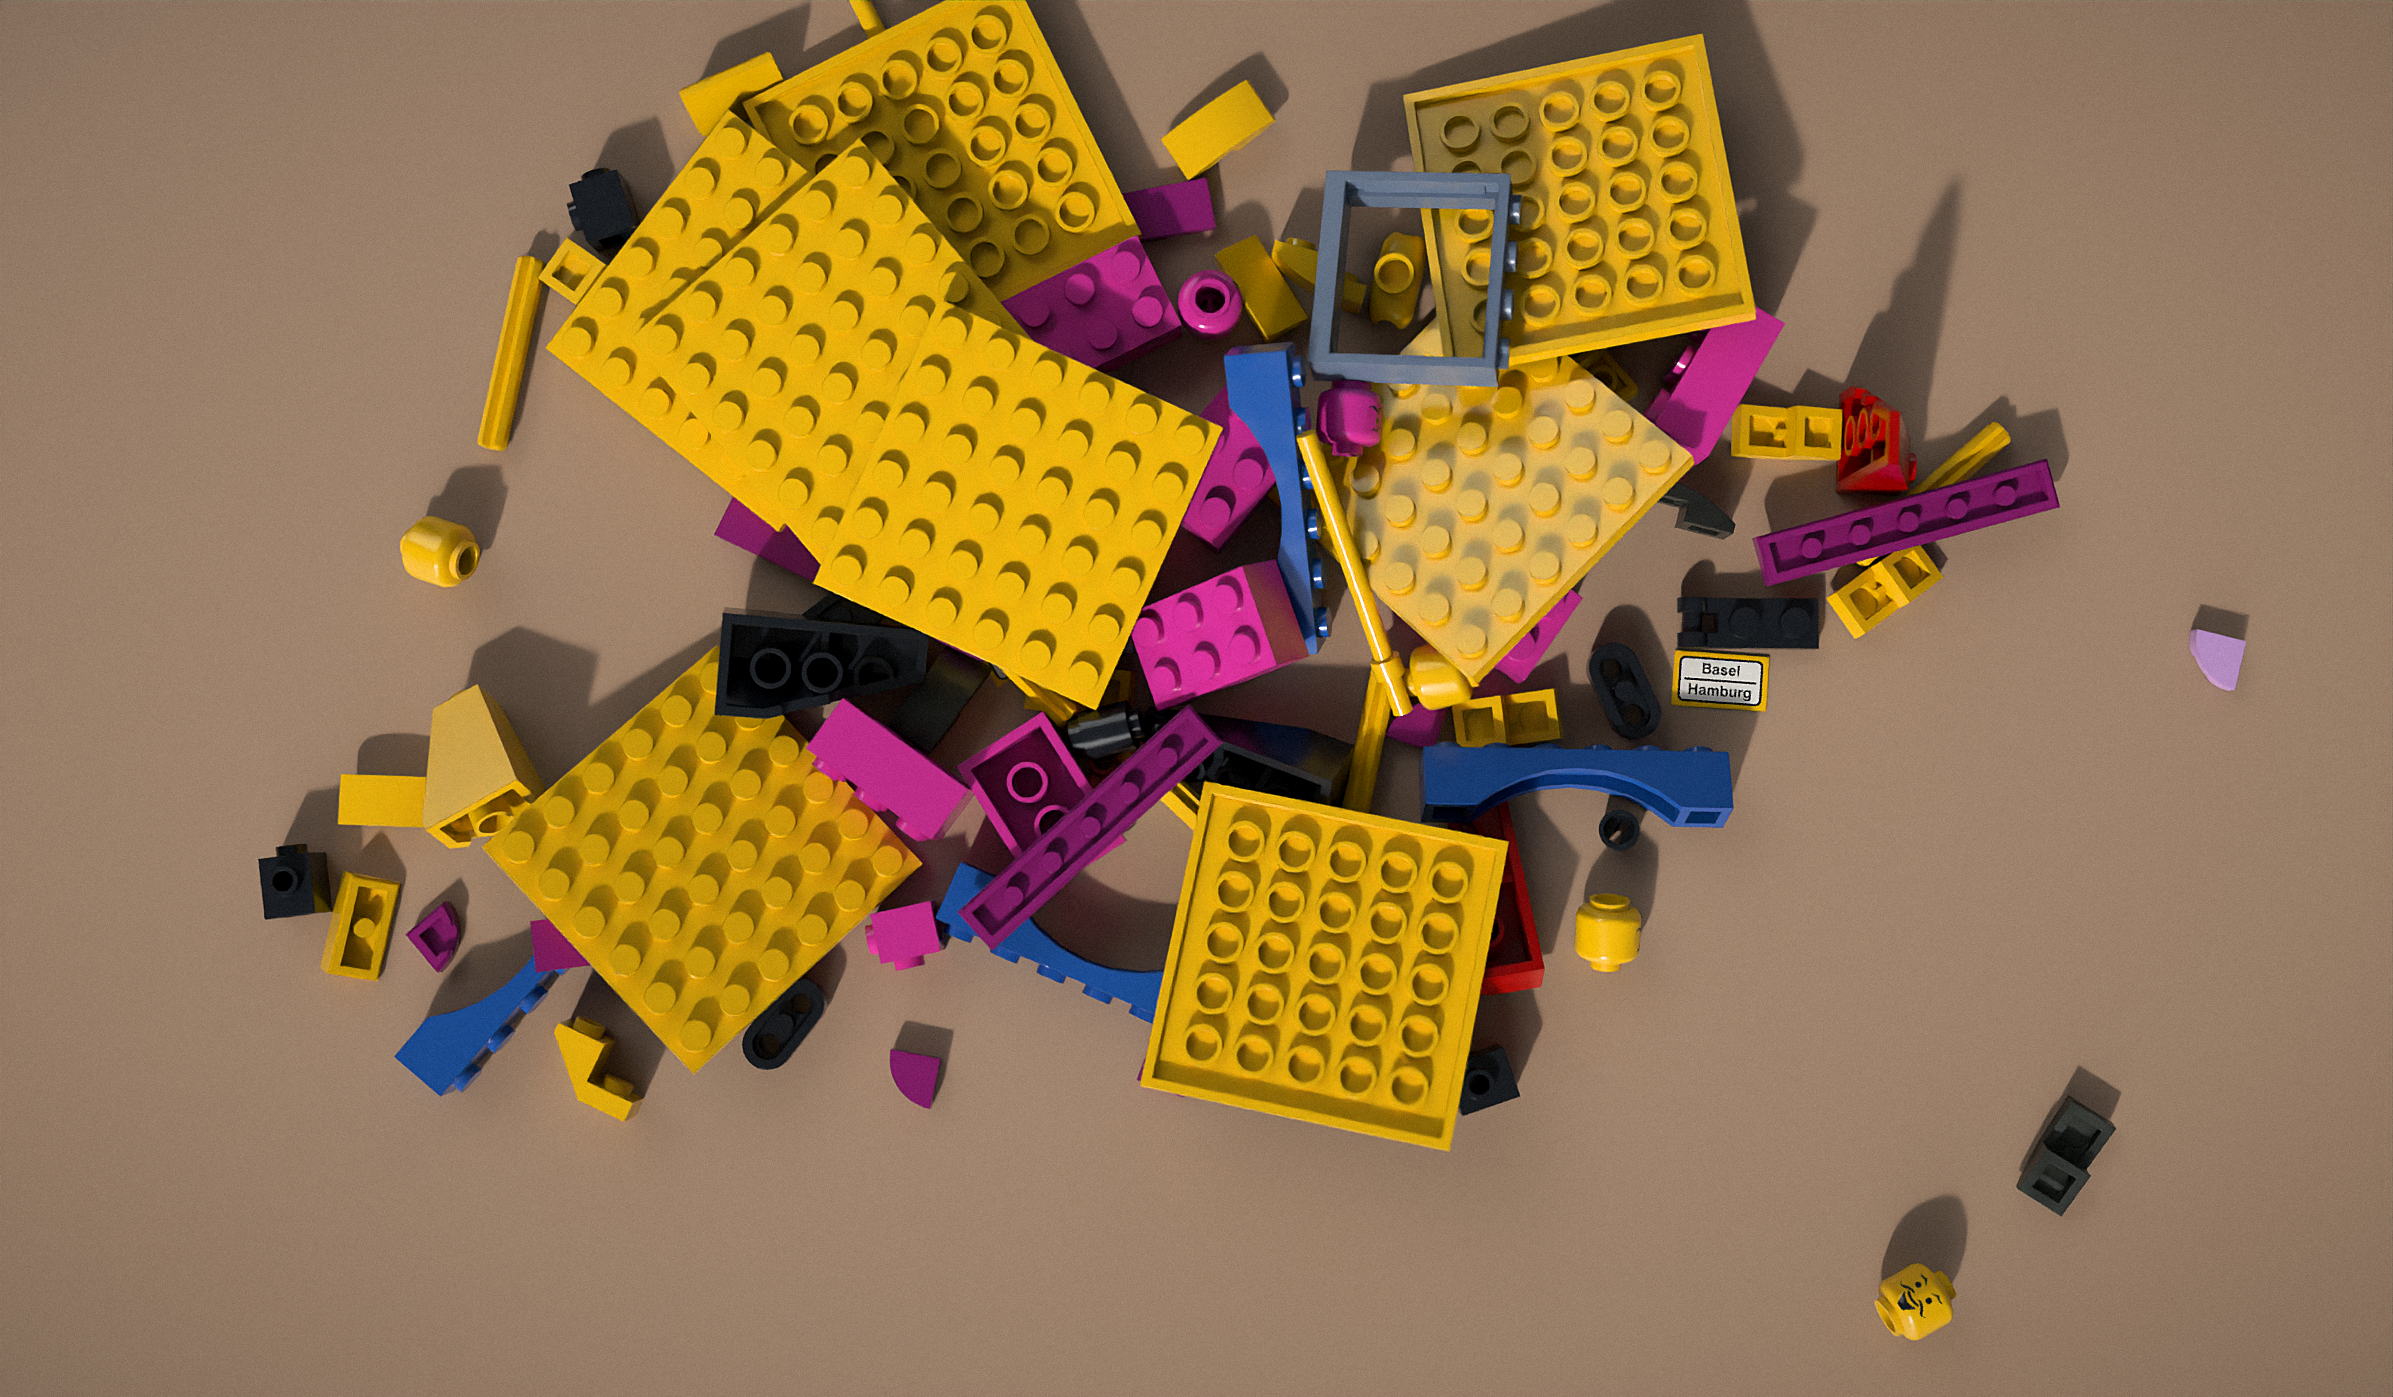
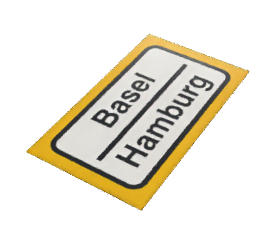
[1671,650,1769,712]

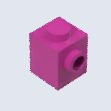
[865,900,946,971]

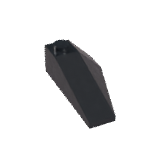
[714,607,929,719]

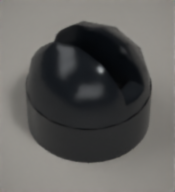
[1599,809,1640,852]

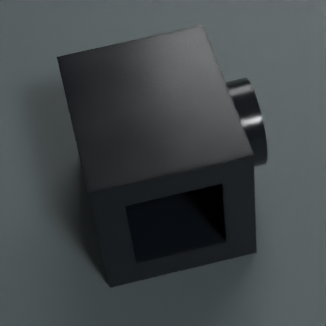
[567,168,641,252]
[258,844,332,920]
[1458,1044,1520,1116]

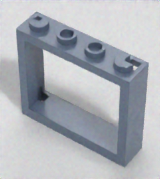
[1308,170,1522,387]

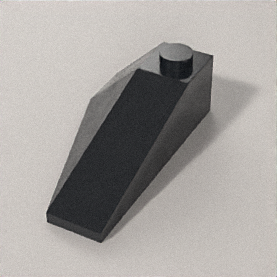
[1142,706,1355,808]

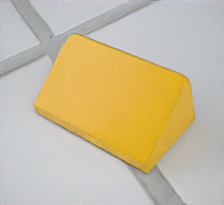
[679,52,785,136]
[1214,234,1308,344]
[320,870,401,981]

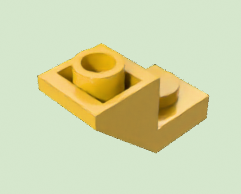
[554,1016,644,1122]

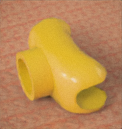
[1368,231,1428,330]

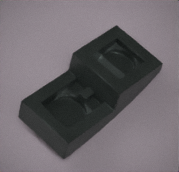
[1657,482,1736,540]
[888,646,992,756]
[2016,1096,2116,1217]

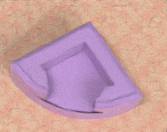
[2189,629,2246,691]

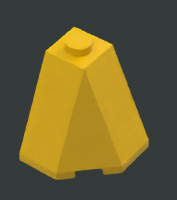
[422,684,547,849]

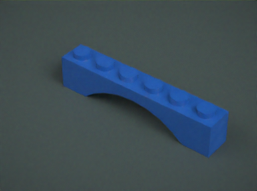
[1224,342,1332,654]
[1419,742,1734,828]
[936,862,1164,1024]
[394,954,571,1096]

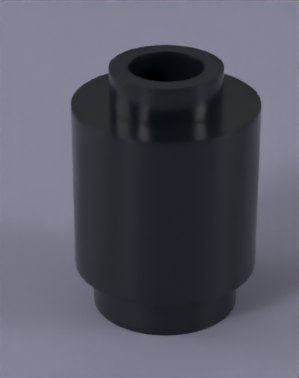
[1068,700,1146,761]

